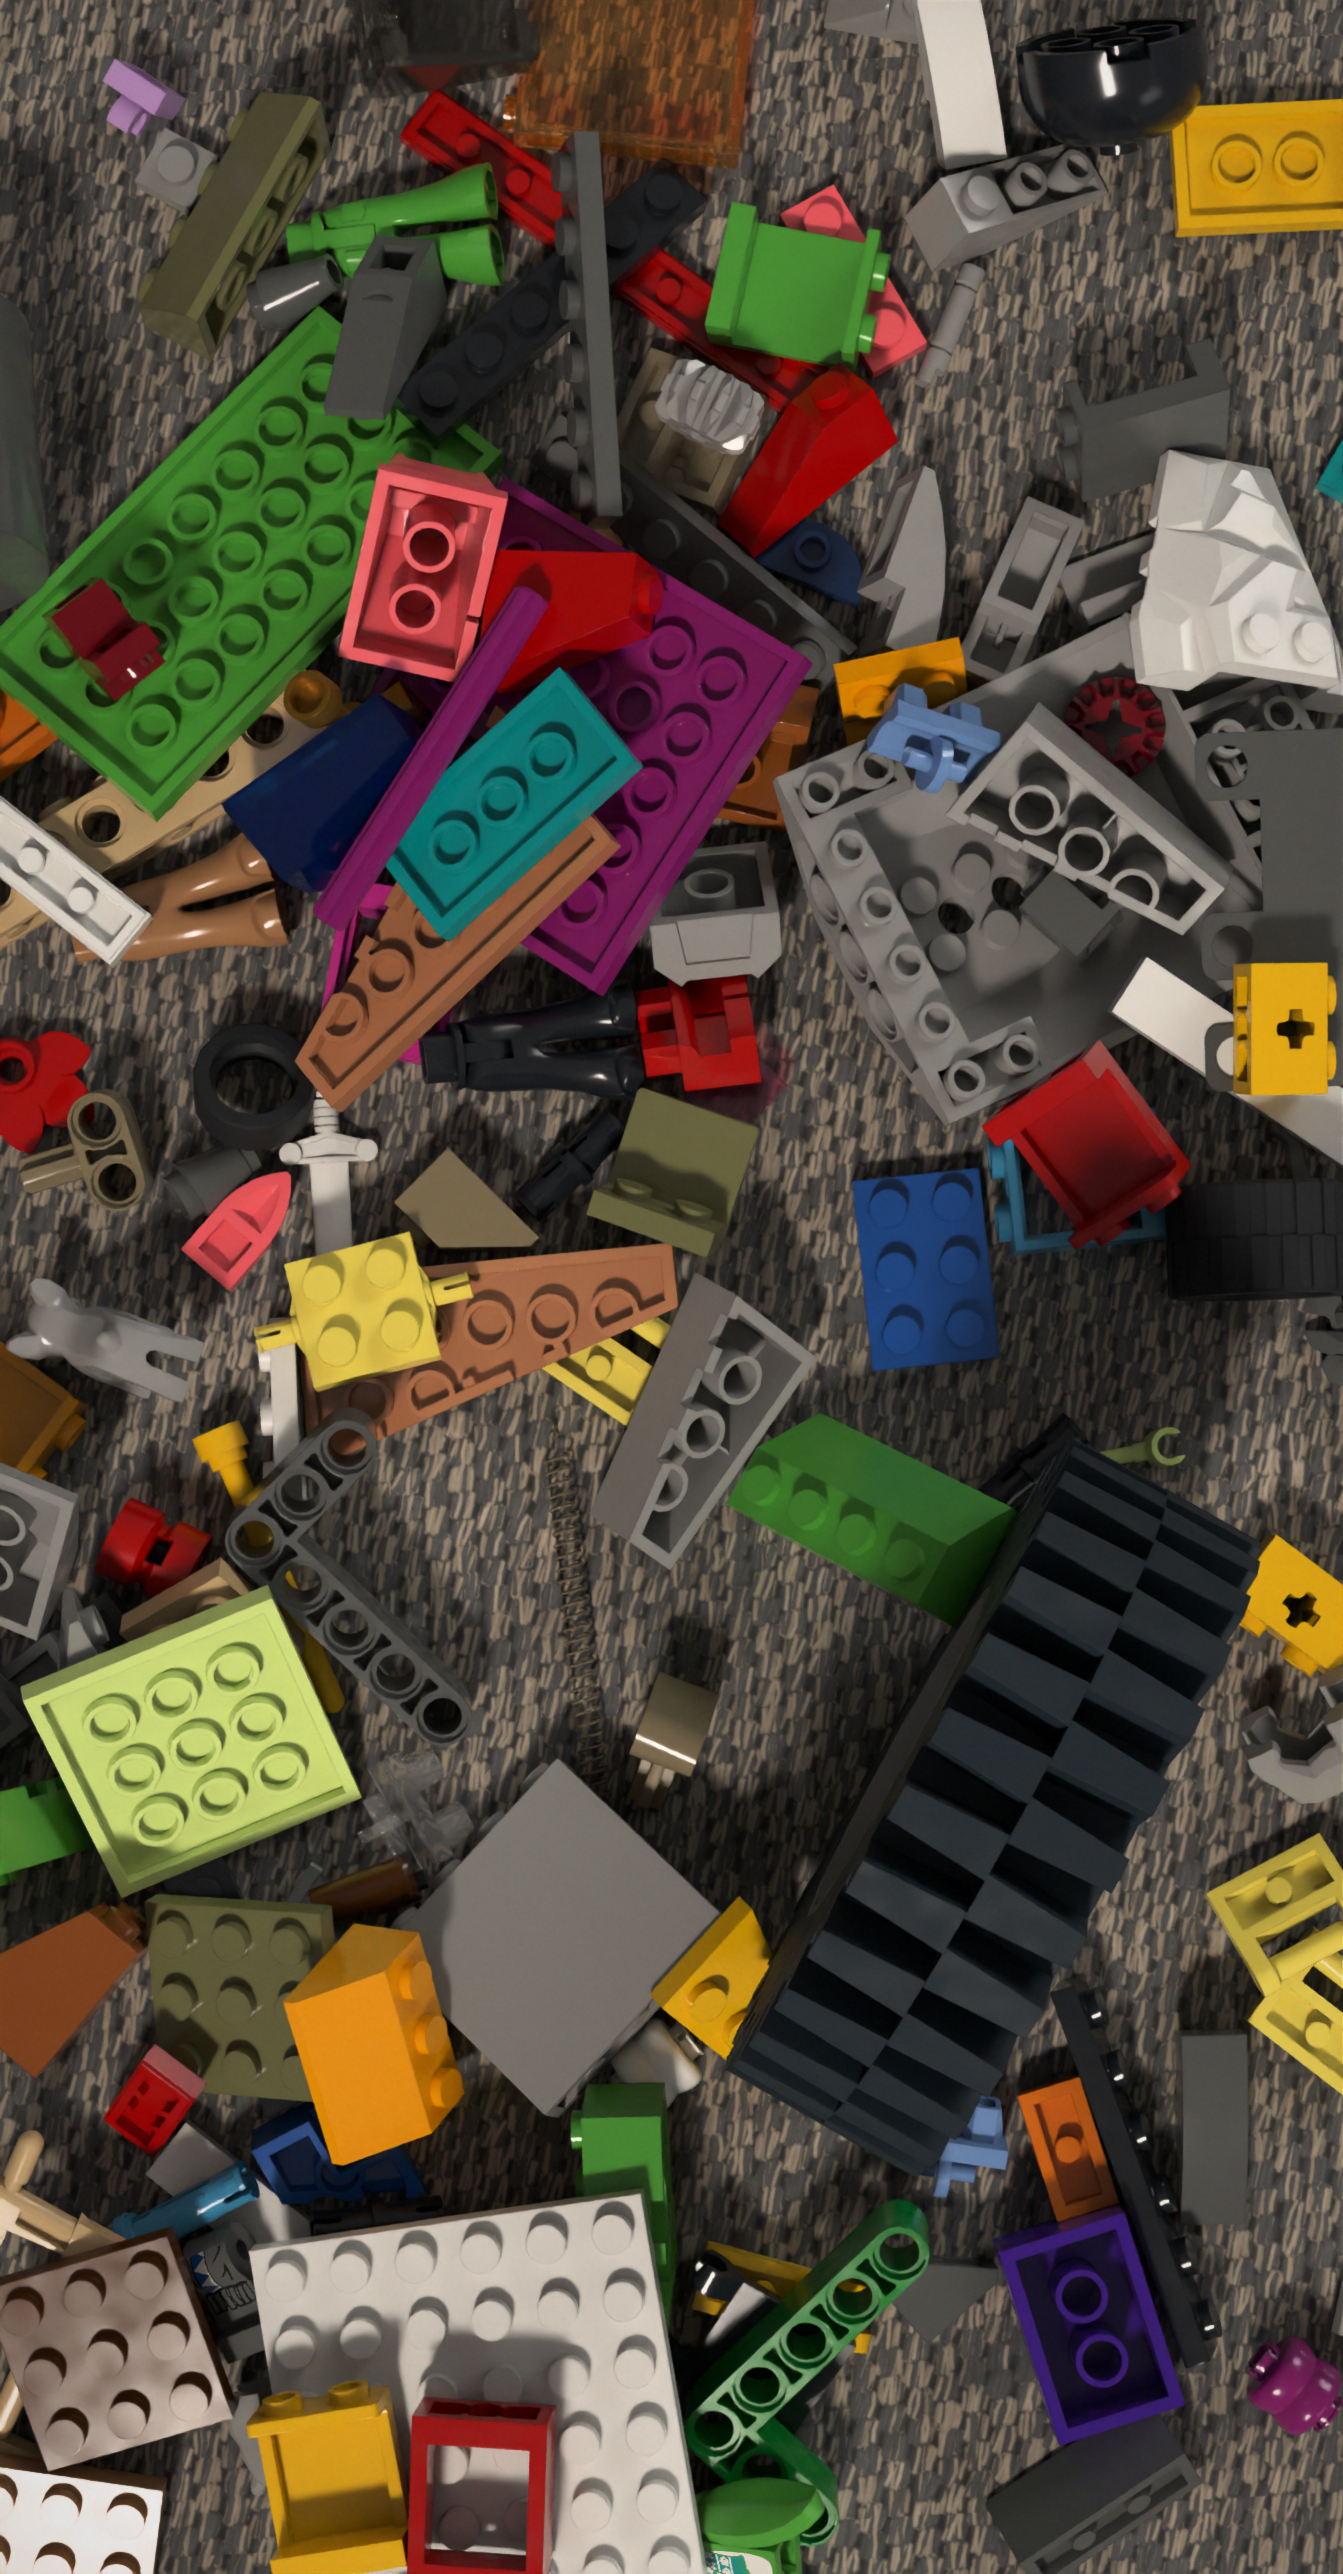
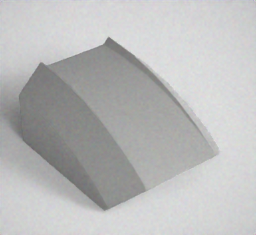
[649,841,782,987]

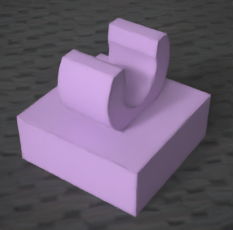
[103,59,186,136]

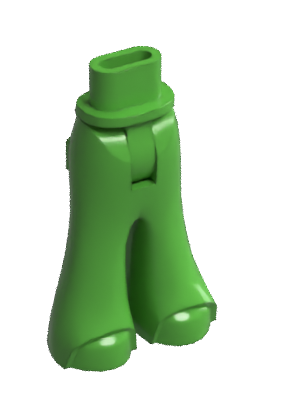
[286,162,505,286]

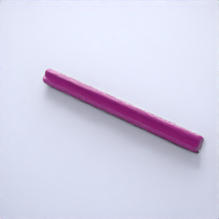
[313,585,548,931]

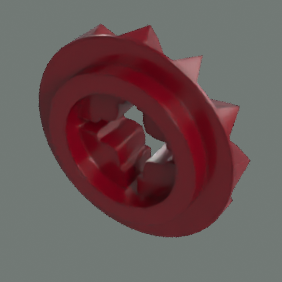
[1063,677,1165,778]

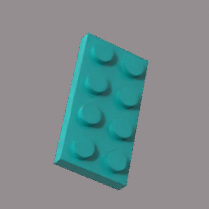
[385,667,644,942]

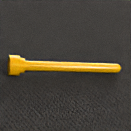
[192,1420,345,1713]

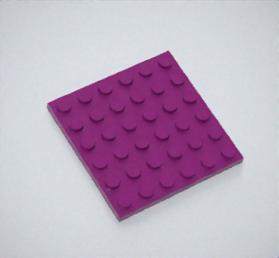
[302,477,813,996]

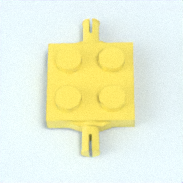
[253,1232,474,1392]

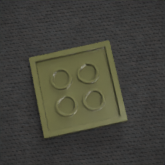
[144,1894,335,2102]

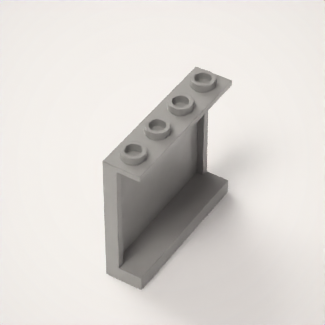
[390,1758,724,2118]

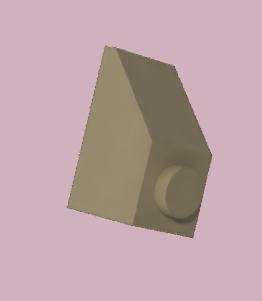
[394,1148,541,1252]

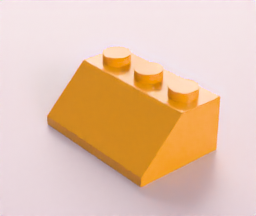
[283,1924,465,2166]

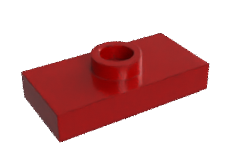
[103,2044,208,2157]

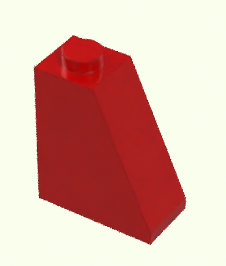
[479,550,663,694]

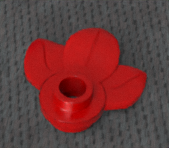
[0,1031,95,1154]

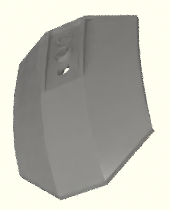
[772,611,1315,1126]

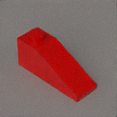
[717,362,899,559]

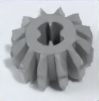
[654,359,765,455]

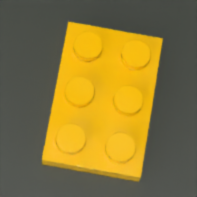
[1168,99,1343,237]

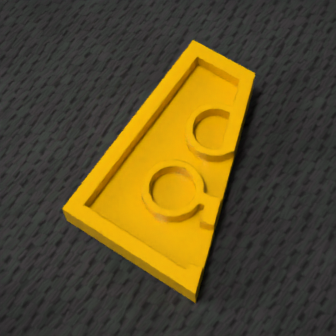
[649,1896,772,2096]

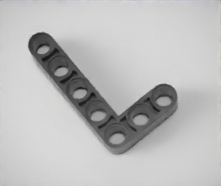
[225,1407,472,1747]

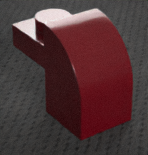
[42,577,166,701]

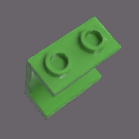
[705,202,891,372]

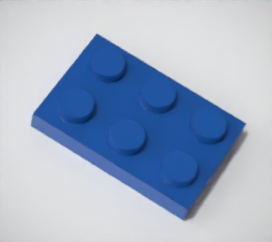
[851,1168,1000,1372]

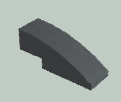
[1174,2029,1249,2226]

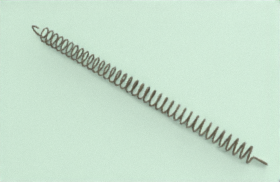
[543,1429,612,1806]

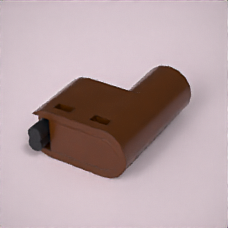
[309,1855,429,1922]

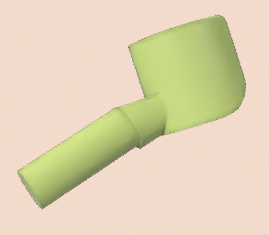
[1100,1427,1185,1467]

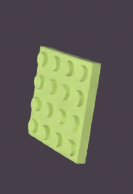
[20,1585,362,1898]

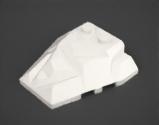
[1129,449,1343,715]

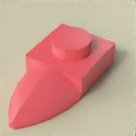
[181,1171,291,1293]

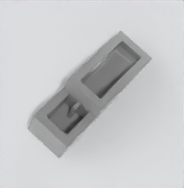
[856,465,946,659]
[961,496,1085,693]

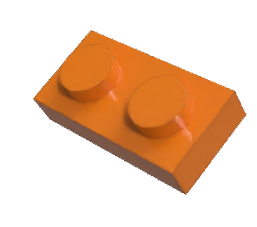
[1015,2074,1119,2222]

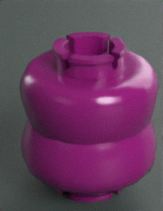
[1245,2336,1343,2436]

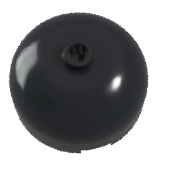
[1016,17,1208,156]

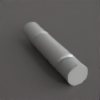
[915,263,986,388]

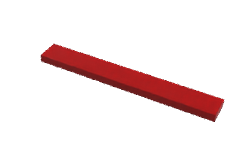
[399,87,830,416]

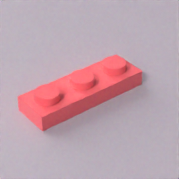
[779,184,927,379]

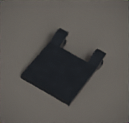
[668,2249,856,2435]

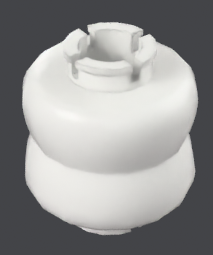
[606,2017,704,2108]

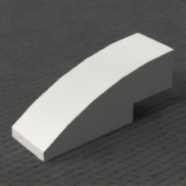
[912,0,1007,170]

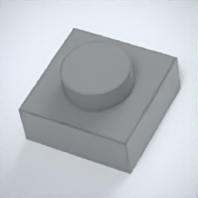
[135,127,220,216]

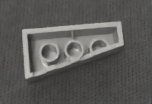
[944,702,1234,936]
[589,1272,817,1570]

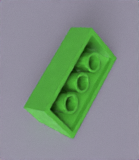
[726,1413,1018,1628]

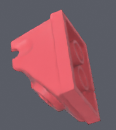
[338,453,508,683]

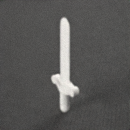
[279,1088,378,1256]

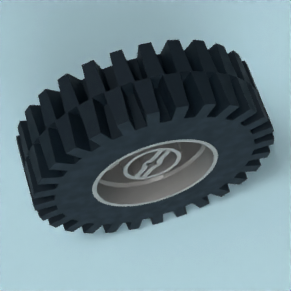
[725,1437,1261,2177]

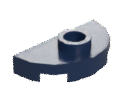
[746,520,862,610]

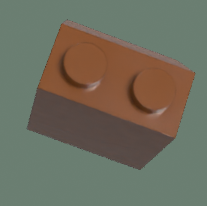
[0,1901,148,2078]

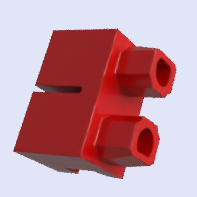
[634,975,761,1091]

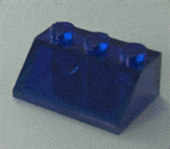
[221,693,451,895]

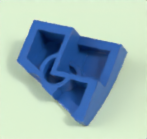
[251,2102,426,2205]

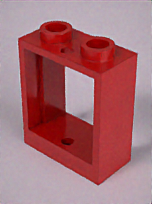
[407,2397,557,2574]

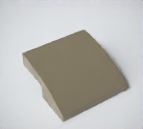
[617,347,771,517]

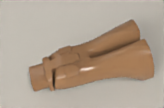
[70,825,293,963]

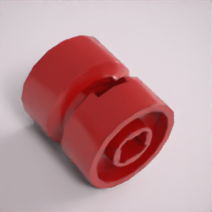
[95,1497,214,1599]

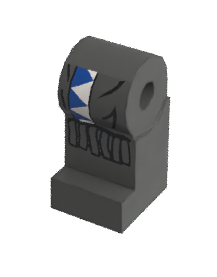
[183,2222,265,2364]

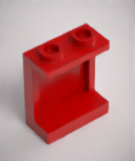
[981,1039,1191,1250]

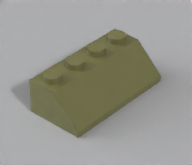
[137,92,331,361]

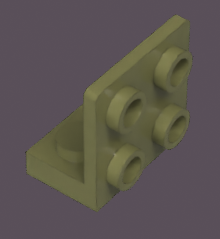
[586,1087,760,1258]

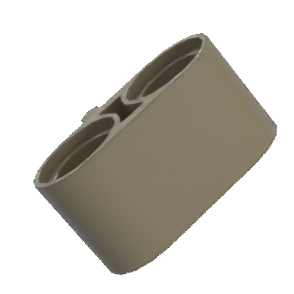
[18,1088,154,1212]
[628,1671,719,1810]

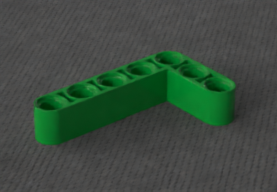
[684,2199,930,2547]

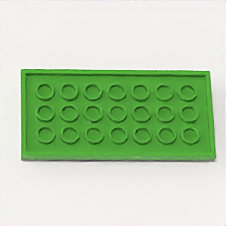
[0,305,504,822]

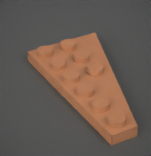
[294,705,621,1112]
[298,1243,681,1455]

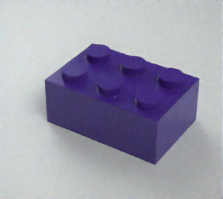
[992,2203,1185,2446]

